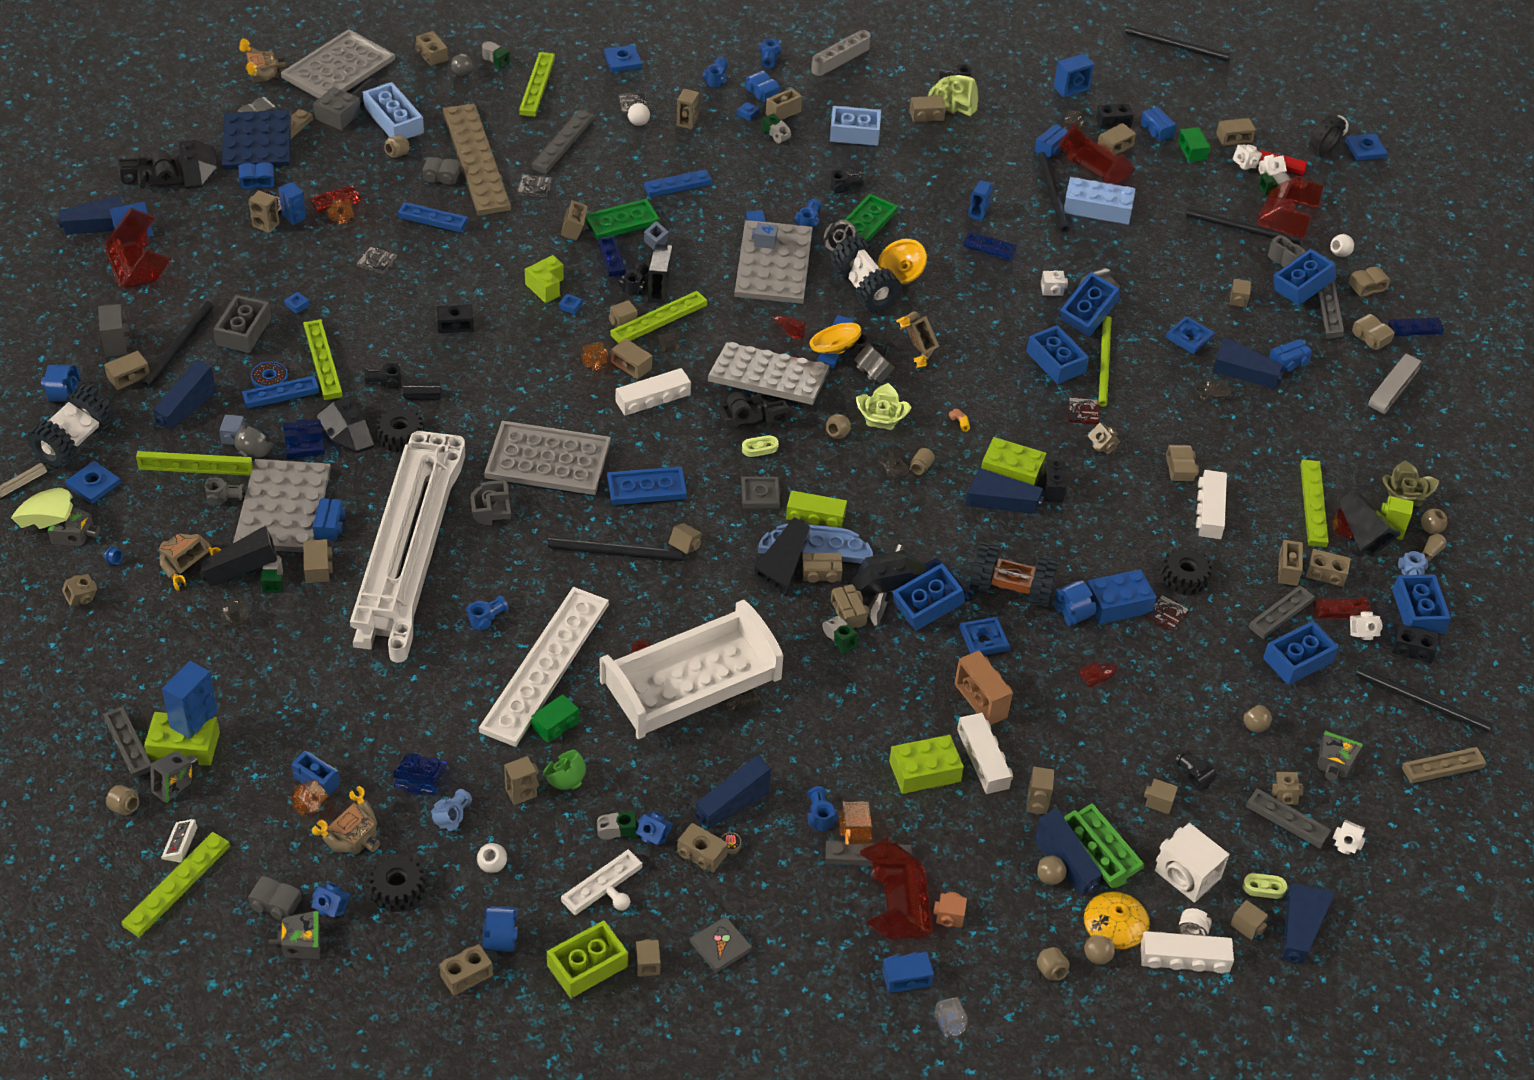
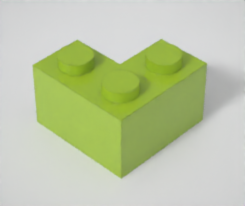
[525,255,564,303]
[1380,496,1414,540]

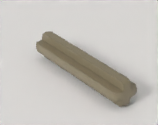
[0,463,47,498]

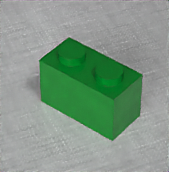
[1178,127,1210,162]
[531,694,579,743]

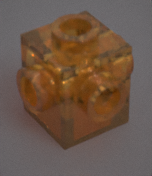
[327,199,354,225]
[581,342,608,370]
[289,780,329,814]

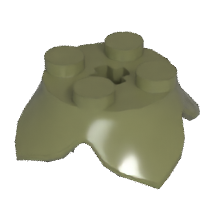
[1382,460,1439,507]

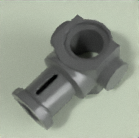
[205,478,245,505]

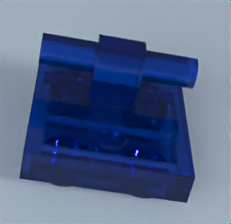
[283,419,325,459]
[393,753,447,795]

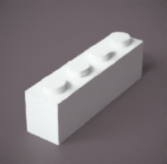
[616,368,691,415]
[1196,470,1227,539]
[957,713,1013,794]
[1141,931,1234,973]

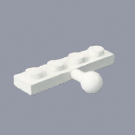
[561,850,642,915]

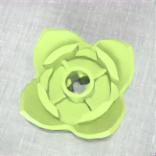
[856,383,911,430]

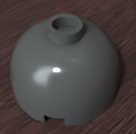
[824,220,859,253]
[234,425,273,460]

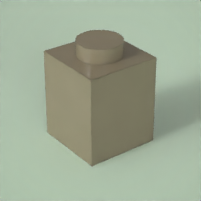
[1230,279,1251,308]
[609,300,637,327]
[668,523,702,554]
[1144,779,1178,814]
[1230,900,1268,940]
[636,939,660,976]

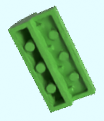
[1064,803,1144,888]

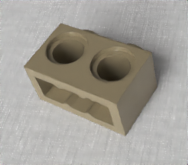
[415,31,448,66]
[249,190,279,233]
[561,200,587,241]
[1306,549,1351,587]
[504,756,539,805]
[439,944,493,996]

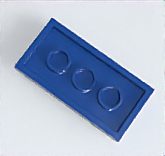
[607,467,687,505]

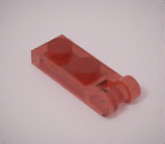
[310,185,361,212]
[1314,596,1372,618]

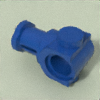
[759,38,782,69]
[703,57,728,87]
[794,199,822,232]
[466,595,508,631]
[807,786,839,831]

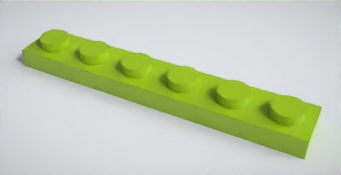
[519,52,555,117]
[611,291,707,343]
[303,319,342,400]
[136,451,253,476]
[1300,460,1328,547]
[122,832,230,938]

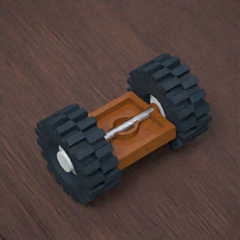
[969,541,1059,607]

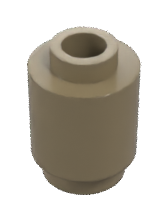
[910,448,935,475]

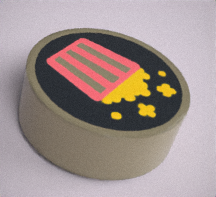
[721,832,741,854]

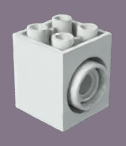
[1155,823,1229,903]

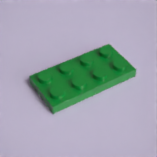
[844,194,898,242]
[585,199,660,240]

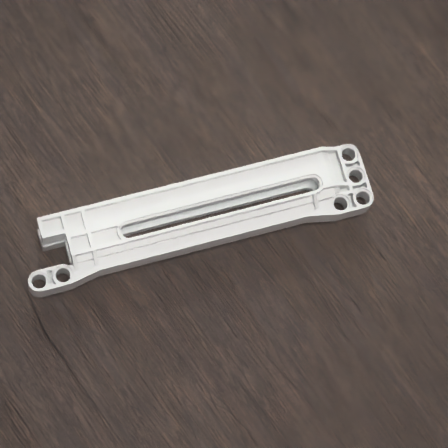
[350,431,465,663]

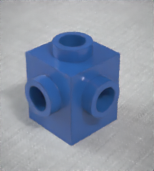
[636,811,673,845]
[311,883,351,917]

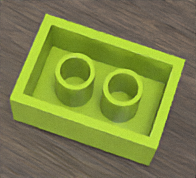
[981,437,1046,486]
[144,712,220,766]
[889,735,964,794]
[547,921,628,998]

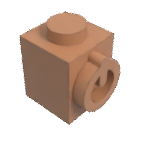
[933,892,967,928]

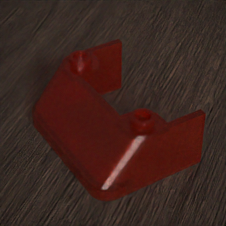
[1058,123,1135,185]
[1257,176,1325,239]
[105,208,171,288]
[860,838,933,939]

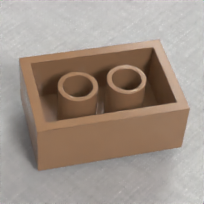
[955,651,1013,725]

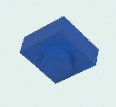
[737,102,759,121]
[284,292,310,314]
[559,294,583,315]

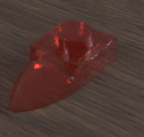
[773,316,805,340]
[1332,508,1353,539]
[1079,662,1118,687]

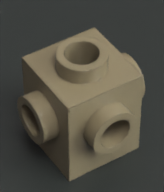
[1087,423,1121,454]
[62,574,97,607]
[1272,772,1303,805]

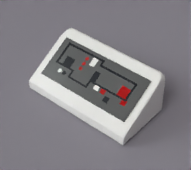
[161,819,197,863]

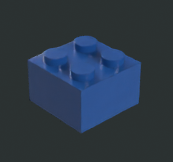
[1053,54,1094,97]

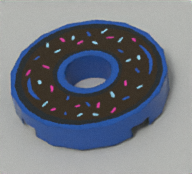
[251,361,288,388]

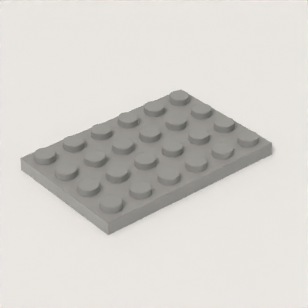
[281,29,395,99]
[734,220,812,304]
[708,342,830,405]
[484,421,611,495]
[233,459,331,552]

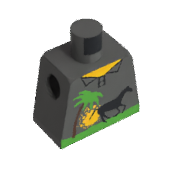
[48,507,100,546]
[1318,731,1363,781]
[151,751,199,803]
[269,911,320,959]

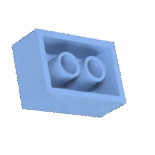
[830,106,881,146]

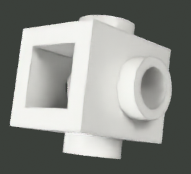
[1232,145,1262,170]
[1258,155,1287,175]
[1041,271,1068,296]
[1350,612,1382,640]
[1333,820,1366,855]

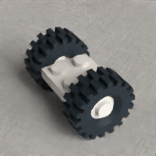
[830,235,902,313]
[26,385,115,469]

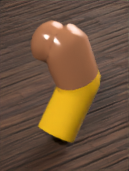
[949,408,970,432]

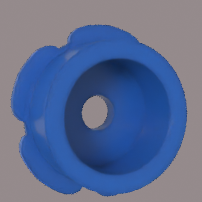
[104,546,123,566]

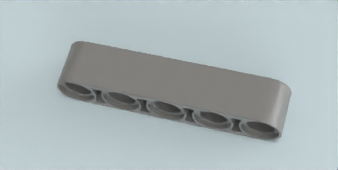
[811,30,871,76]
[1368,354,1422,414]

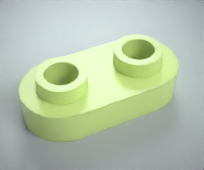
[742,435,778,457]
[1243,873,1287,899]

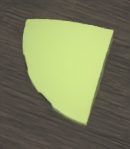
[928,75,978,116]
[11,488,73,529]

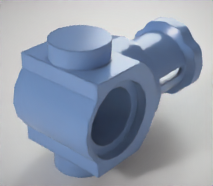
[1398,551,1428,575]
[431,789,472,831]

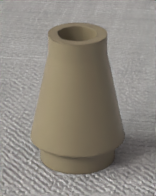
[1421,533,1446,561]

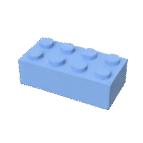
[363,82,424,139]
[1063,177,1135,225]

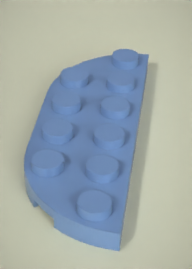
[758,524,873,564]

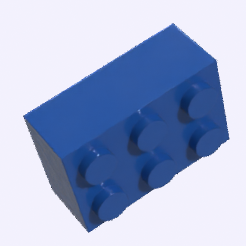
[1273,249,1336,305]
[1060,272,1120,337]
[1026,325,1089,384]
[893,563,965,631]
[1087,569,1157,624]
[1392,574,1451,634]
[1263,621,1339,685]
[162,661,217,739]

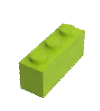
[786,490,847,528]

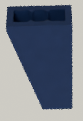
[56,196,131,234]
[1213,337,1283,389]
[153,359,216,430]
[965,468,1044,514]
[695,755,771,829]
[1034,808,1102,896]
[1282,883,1334,964]

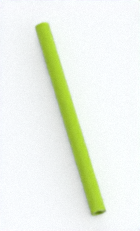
[1098,316,1111,407]

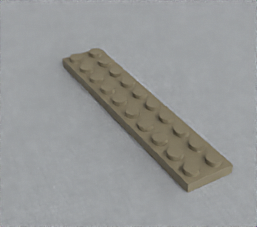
[443,104,511,216]

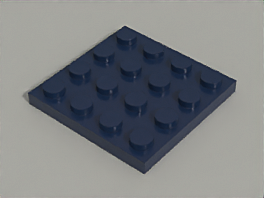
[222,109,292,169]

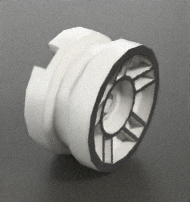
[1178,908,1212,936]

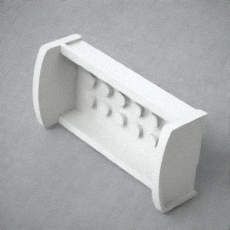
[600,600,783,739]

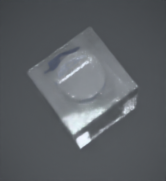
[935,996,968,1037]

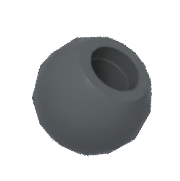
[451,54,473,77]

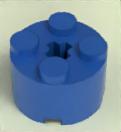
[41,365,81,402]
[1054,580,1097,626]
[482,906,518,952]

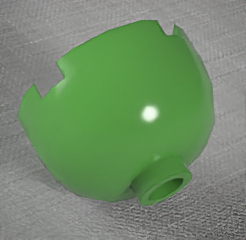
[543,750,586,790]

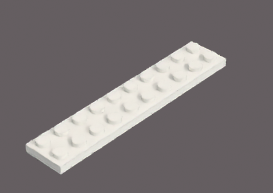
[479,587,609,747]

